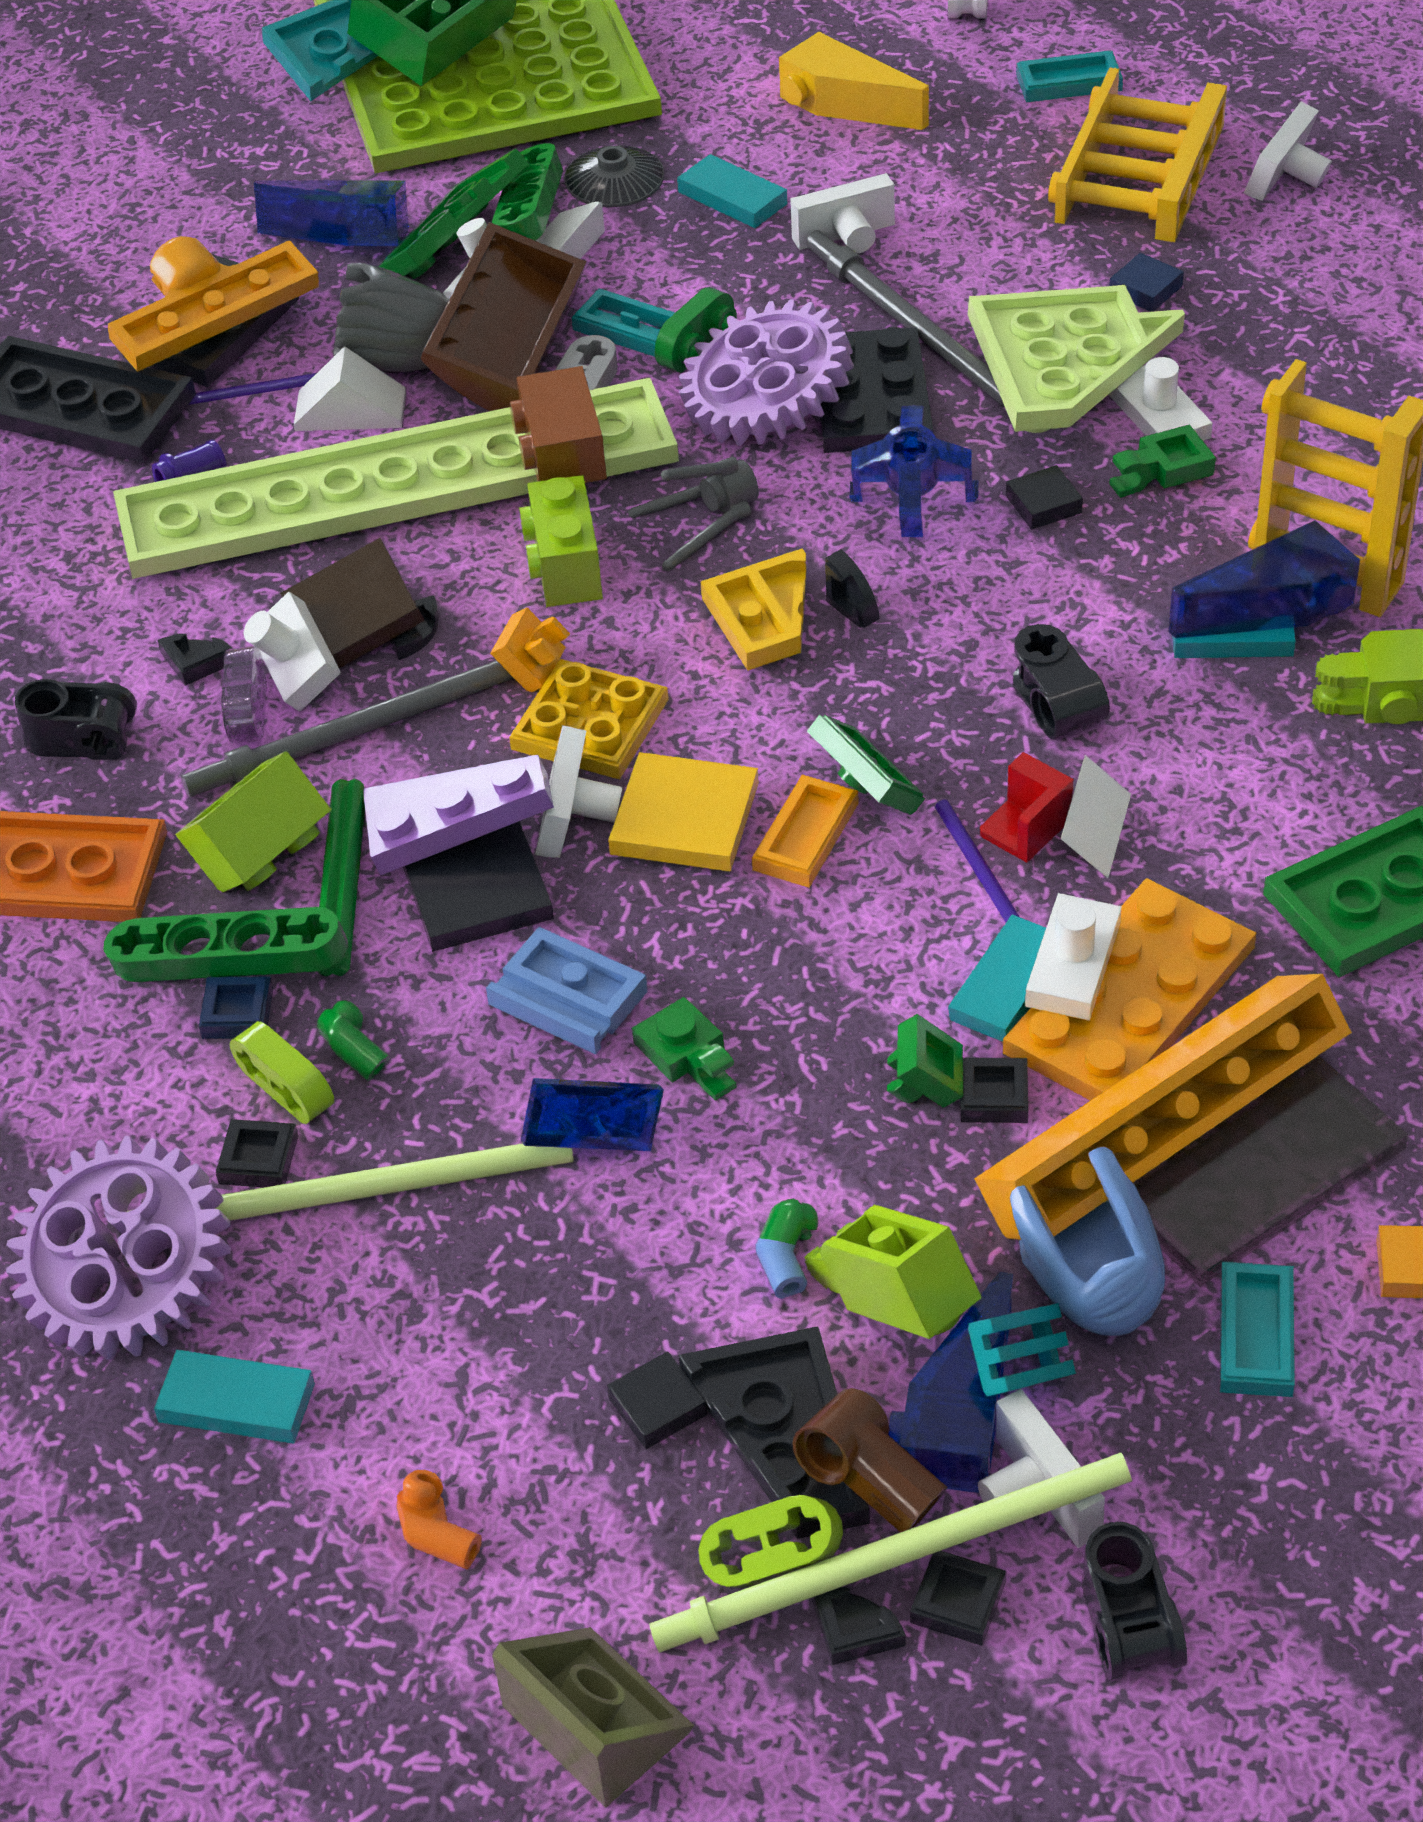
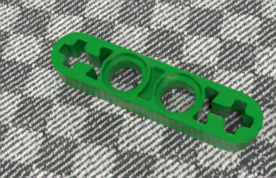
[492,143,563,241]
[103,907,348,982]

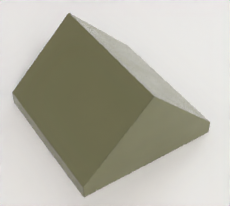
[492,1627,694,1808]

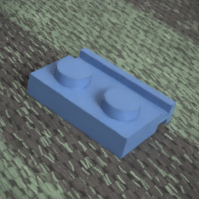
[486,927,648,1055]

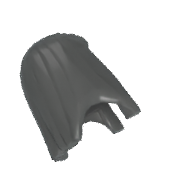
[333,263,449,373]

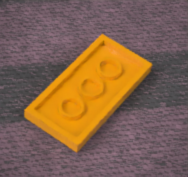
[1003,878,1256,1101]

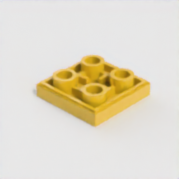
[509,659,669,780]
[608,752,759,872]

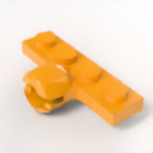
[108,236,319,372]

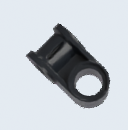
[1012,624,1110,739]
[15,679,137,760]
[1082,1522,1187,1682]

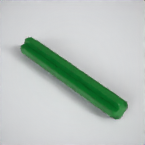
[317,778,365,977]

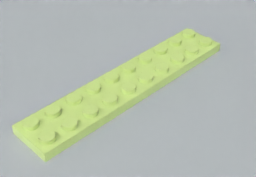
[113,378,679,579]

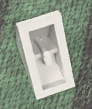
[294,346,406,431]

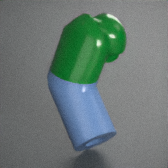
[755,1198,819,1299]

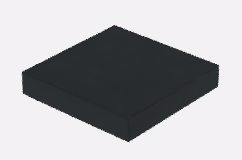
[403,821,554,952]

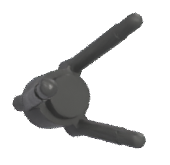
[628,456,759,571]

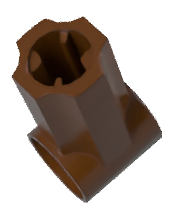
[793,1388,948,1532]

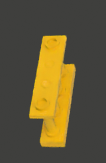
[1048,68,1227,242]
[1248,359,1423,618]

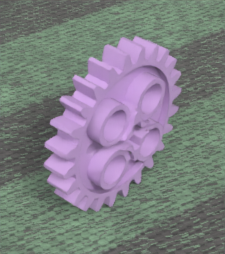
[679,299,854,446]
[6,1136,231,1360]

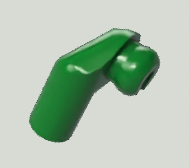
[317,1000,390,1081]

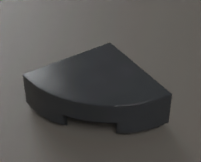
[825,549,880,628]
[390,595,439,660]
[157,634,237,686]
[812,1587,906,1665]

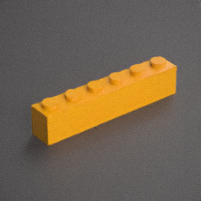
[974,974,1352,1240]

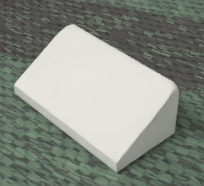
[539,201,605,259]

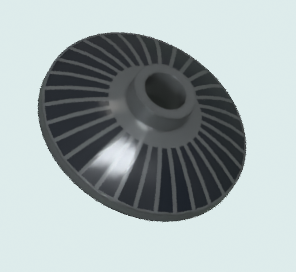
[564,145,664,207]

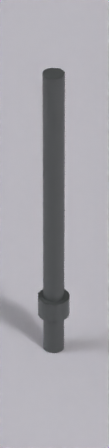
[806,230,1005,407]
[181,660,514,798]

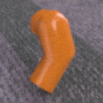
[396,1470,482,1569]

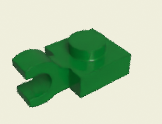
[1109,424,1216,498]
[631,997,737,1101]

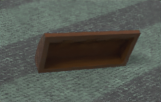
[421,222,586,411]

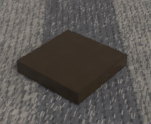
[280,538,425,668]

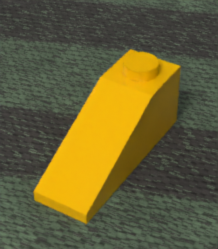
[779,32,929,130]

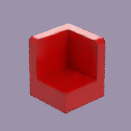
[980,752,1074,863]

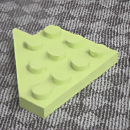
[968,285,1185,433]

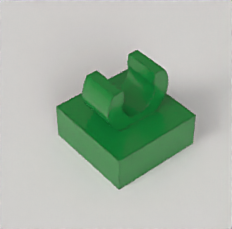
[887,1014,963,1108]

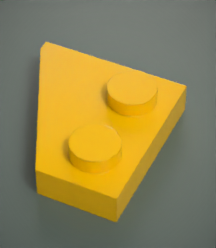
[701,548,807,671]

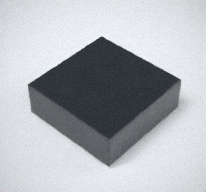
[1006,465,1083,530]
[960,1058,1028,1123]
[216,1119,299,1188]
[607,1351,707,1449]
[910,1551,1006,1646]

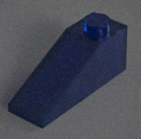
[254,180,409,246]
[1168,520,1360,638]
[888,1272,1013,1493]

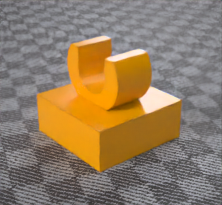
[490,607,570,692]

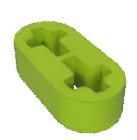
[230,1021,334,1124]
[698,1495,843,1588]

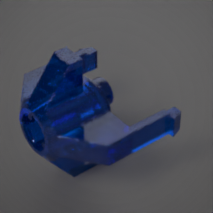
[849,405,979,537]

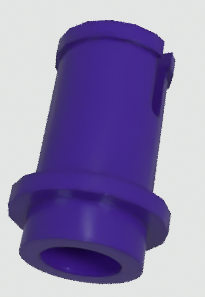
[152,439,227,482]

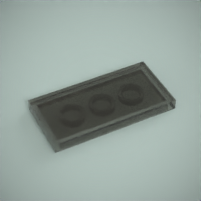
[1133,1055,1408,1287]

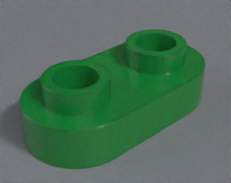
[655,287,737,373]

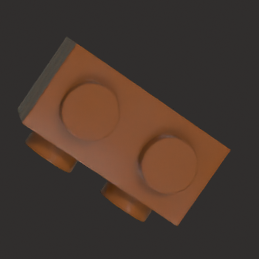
[510,366,607,483]

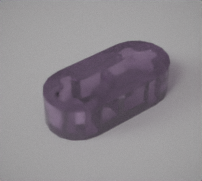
[221,646,267,744]

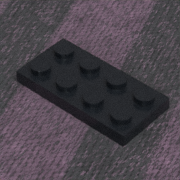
[0,336,196,463]

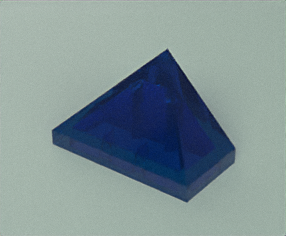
[521,1078,664,1151]

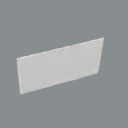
[1061,755,1131,878]

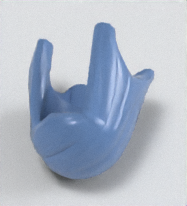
[1010,1147,1165,1336]

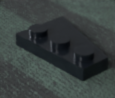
[678,1326,870,1539]

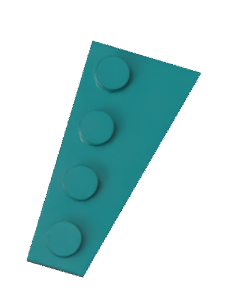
[262,0,378,101]

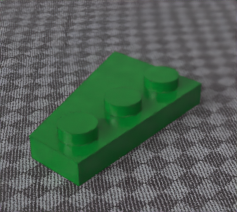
[378,148,529,279]

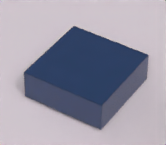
[1109,253,1184,312]
[199,976,273,1039]

